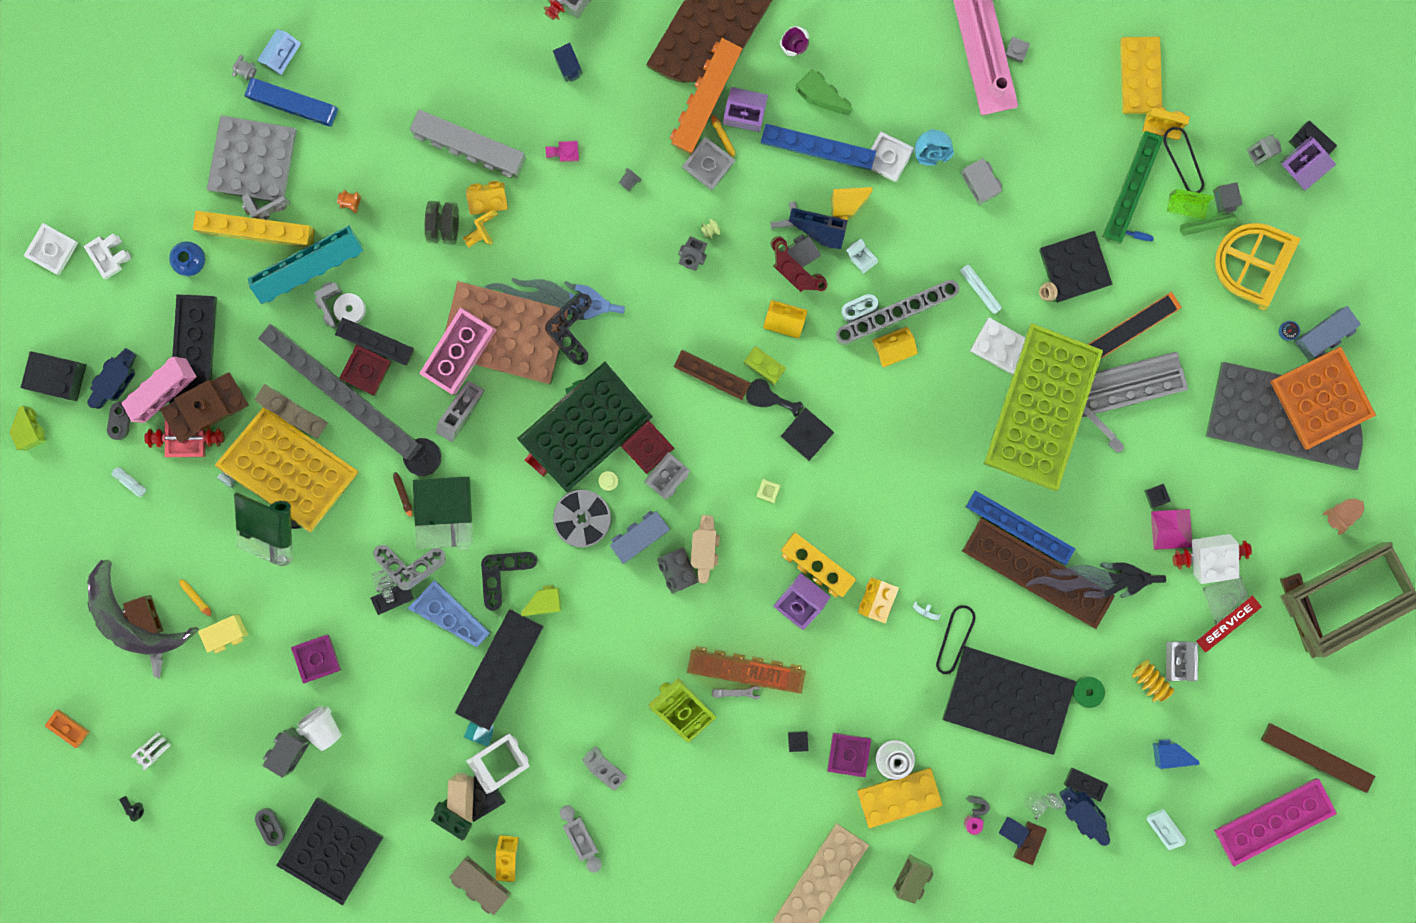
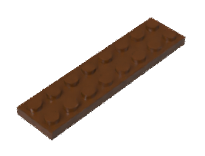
[961,518,1115,629]

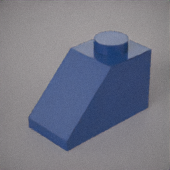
[1153,739,1200,769]

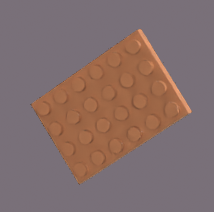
[445,281,569,384]

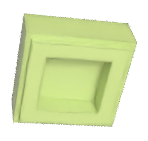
[756,479,781,503]

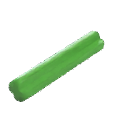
[1180,213,1237,236]

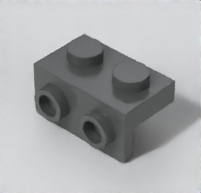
[657,547,698,594]

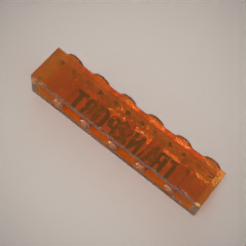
[687,646,806,694]

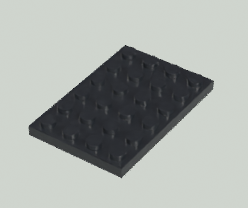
[942,646,1076,755]

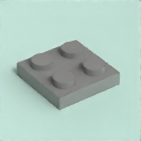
[682,137,735,191]

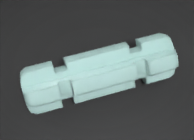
[111,467,146,497]

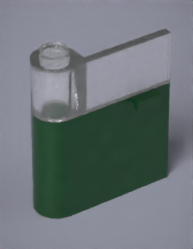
[413,477,473,550]
[234,492,293,566]

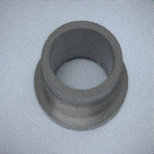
[619,168,642,192]

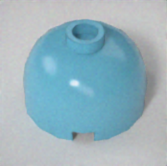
[915,129,954,166]

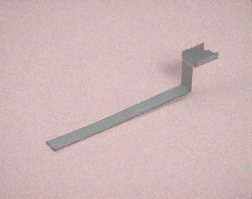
[1083,406,1124,453]

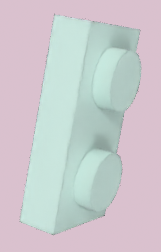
[1146,809,1186,850]

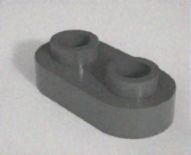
[107,402,130,440]
[255,808,285,846]

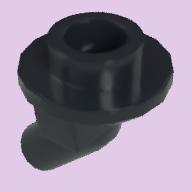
[119,796,144,822]

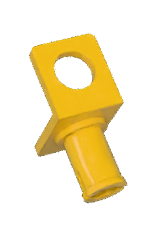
[463,210,498,248]

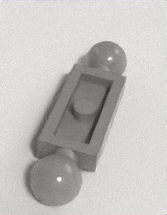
[559,805,602,873]

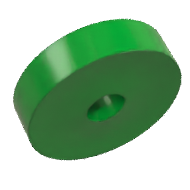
[1073,676,1105,708]

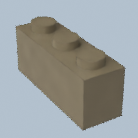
[449,856,511,915]

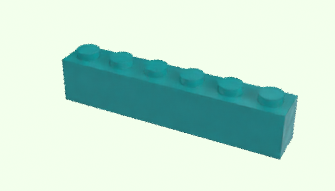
[248,225,363,304]

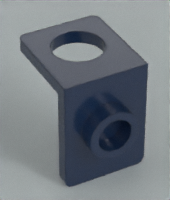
[999,817,1031,849]

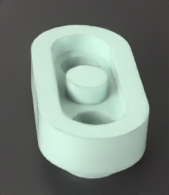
[842,294,878,323]

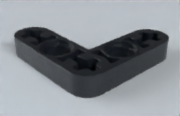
[545,293,592,365]
[481,552,538,611]

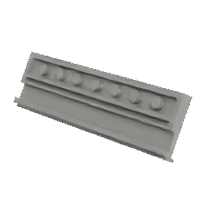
[1082,352,1188,417]

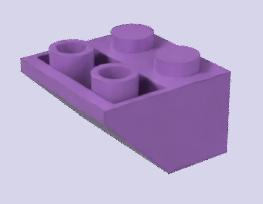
[723,87,768,132]
[1279,136,1336,191]

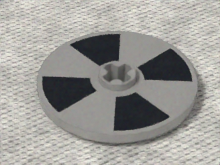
[553,490,611,547]

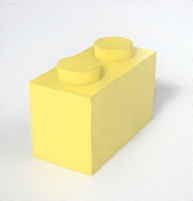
[198,614,248,654]

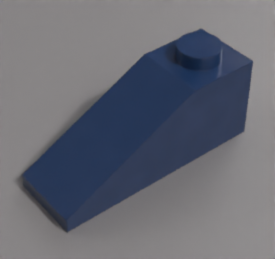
[789,208,848,249]

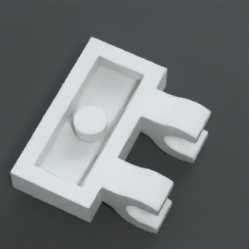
[84,234,132,279]

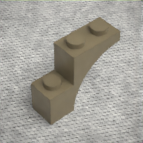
[254,384,328,439]

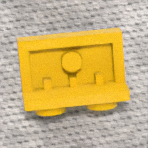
[1142,107,1190,140]
[466,181,508,215]
[858,577,899,624]

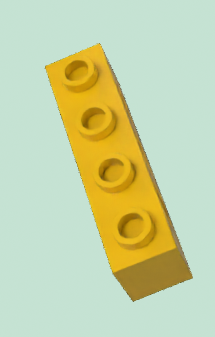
[780,532,856,598]

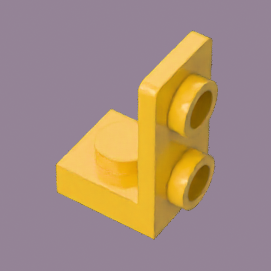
[496,835,519,882]

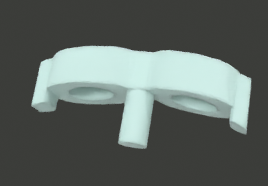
[913,601,941,620]

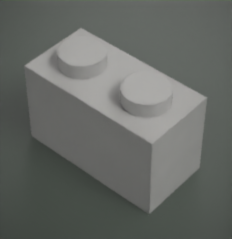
[961,158,1002,206]

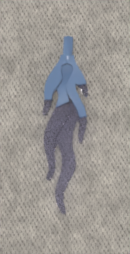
[483,278,625,320]

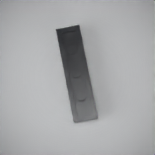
[335,317,414,366]

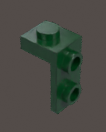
[431,799,472,841]

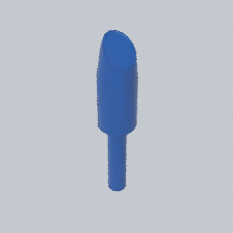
[1125,231,1154,242]

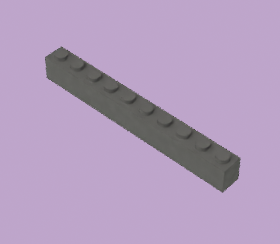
[258,324,423,460]

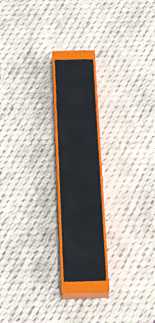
[1088,292,1182,358]

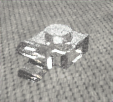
[372,567,396,603]

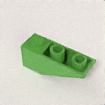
[795,69,852,116]

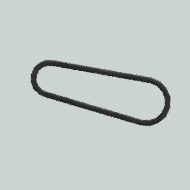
[1163,127,1204,195]
[936,605,976,674]

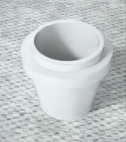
[296,706,342,751]
[876,740,915,780]

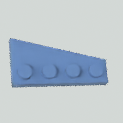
[407,580,491,647]

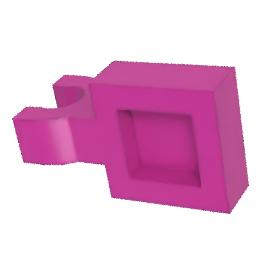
[545,141,579,162]

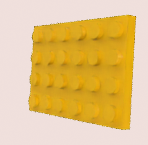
[215,407,358,533]

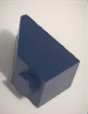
[552,43,583,82]

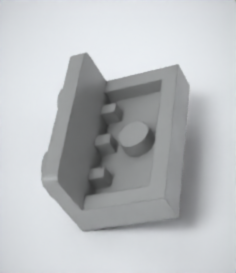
[644,452,690,500]
[1166,641,1198,681]

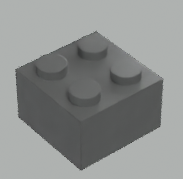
[262,727,311,778]

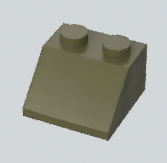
[892,854,933,904]

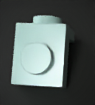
[847,239,878,274]

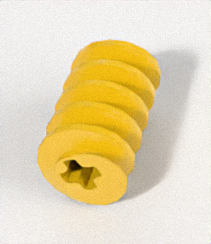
[1131,659,1174,702]

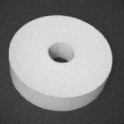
[334,293,366,323]

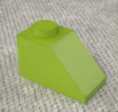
[521,585,562,616]

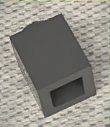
[1213,182,1243,214]

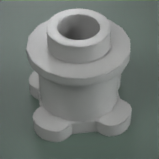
[232,55,257,81]

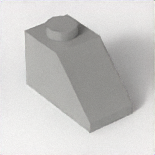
[1247,135,1282,166]

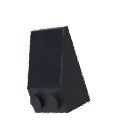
[20,351,87,401]

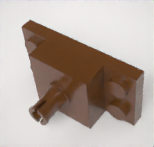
[160,372,249,443]

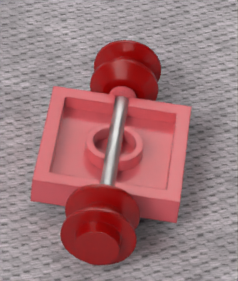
[144,420,225,458]

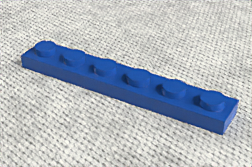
[761,124,876,171]
[965,490,1075,565]

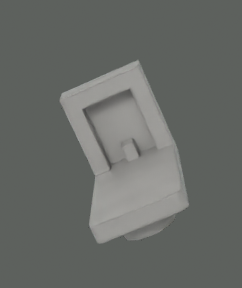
[241,194,290,220]
[314,282,342,329]
[582,746,627,790]

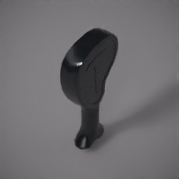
[746,379,803,417]

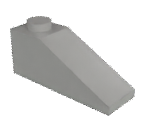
[436,381,484,442]

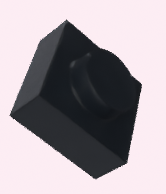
[1144,484,1171,508]
[788,731,809,752]

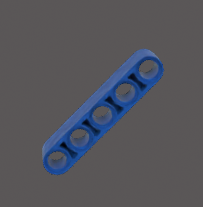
[244,78,338,127]

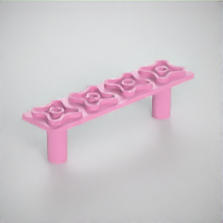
[953,0,1018,116]

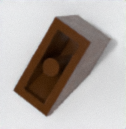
[123,595,164,634]

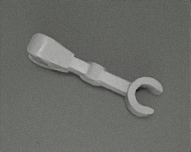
[712,686,760,699]

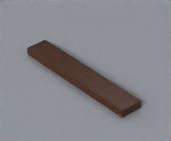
[1261,723,1375,793]

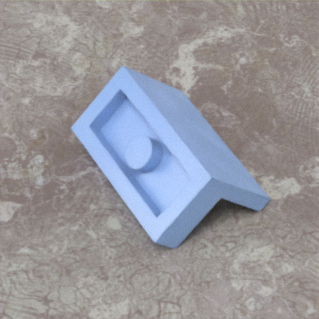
[257,29,301,75]

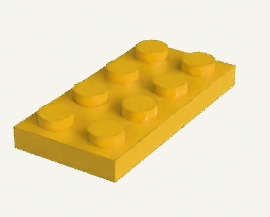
[1120,37,1162,114]
[857,767,943,828]

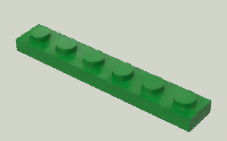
[1102,131,1164,244]

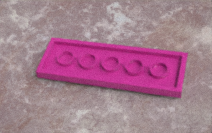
[1214,778,1337,866]

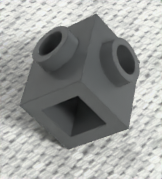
[678,236,708,271]

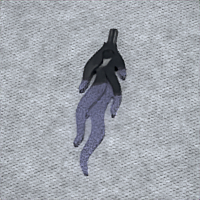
[1026,562,1166,598]

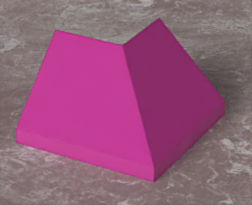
[1151,509,1192,550]

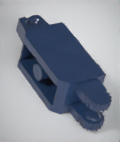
[87,348,137,409]
[1059,786,1110,846]

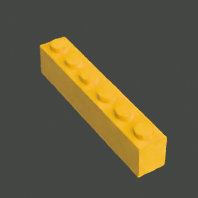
[193,210,315,248]

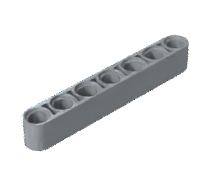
[835,280,959,345]

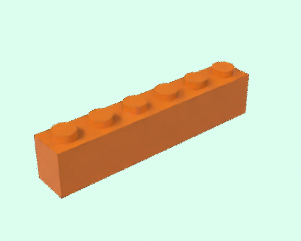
[669,38,742,154]

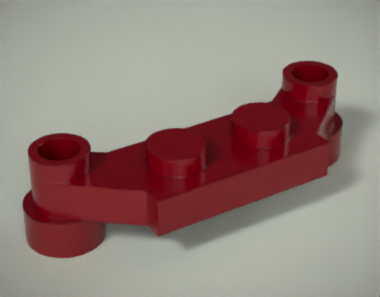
[770,236,827,292]

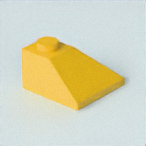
[831,187,872,220]

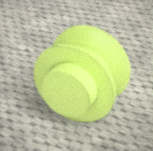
[701,218,720,240]
[599,471,618,491]

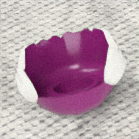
[780,26,809,56]

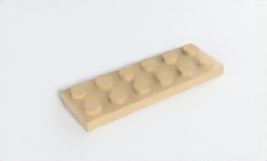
[773,823,869,923]

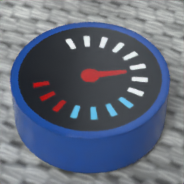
[1278,321,1300,341]

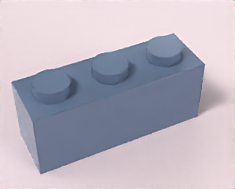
[1294,306,1361,360]
[610,511,670,564]

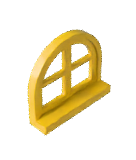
[1215,223,1301,311]

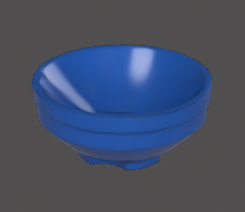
[169,241,205,276]

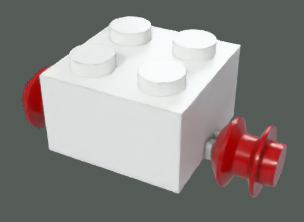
[1172,534,1252,584]

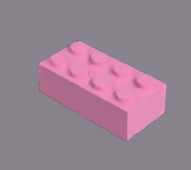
[419,308,497,395]

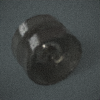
[425,201,459,245]

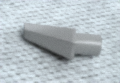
[150,647,164,679]

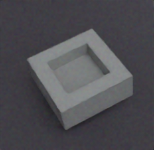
[1006,37,1030,63]

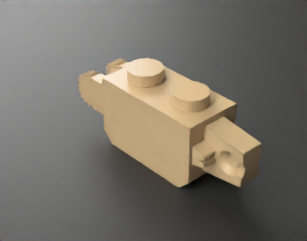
[691,515,720,584]

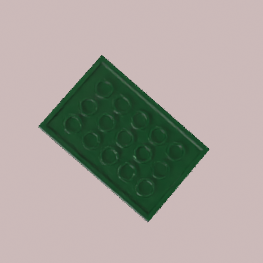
[517,361,653,492]

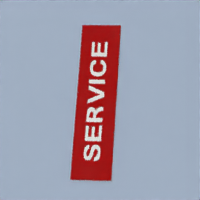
[1196,595,1262,653]

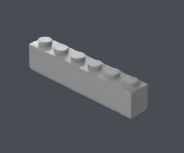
[410,109,526,178]

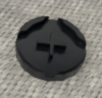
[403,438,442,476]

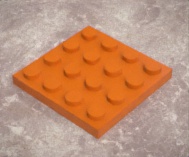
[1270,347,1376,450]

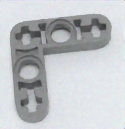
[373,545,446,590]

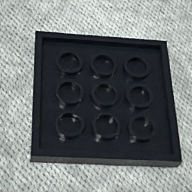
[276,797,384,906]

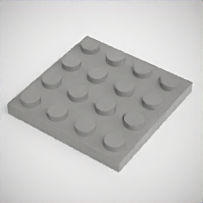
[207,115,297,202]

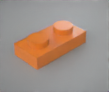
[45,709,90,748]

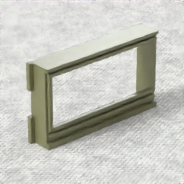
[1280,542,1416,659]

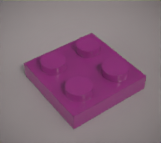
[291,634,341,684]
[827,732,871,778]

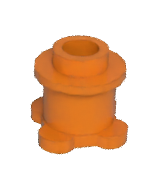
[337,190,361,213]

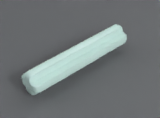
[960,265,1002,314]

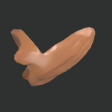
[1322,499,1364,535]

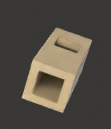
[447,773,474,823]

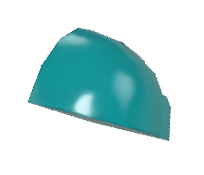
[464,721,494,746]

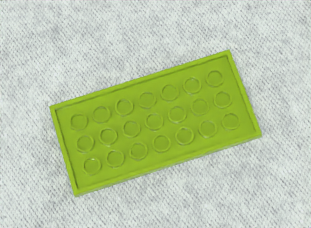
[983,323,1103,492]

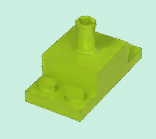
[648,678,717,743]

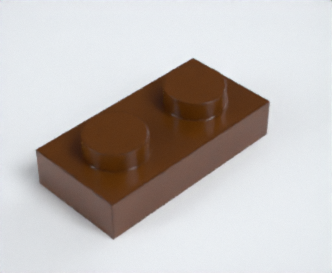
[1013,821,1047,865]

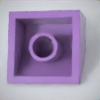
[773,573,830,630]

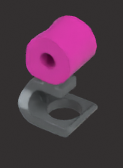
[964,795,990,835]

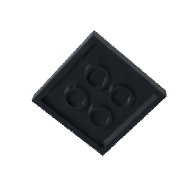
[1039,231,1113,303]

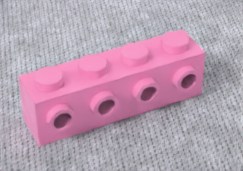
[121,357,196,423]

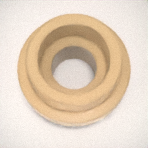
[1039,282,1057,301]

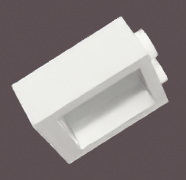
[466,733,530,794]

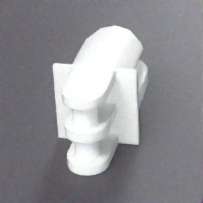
[131,732,171,771]

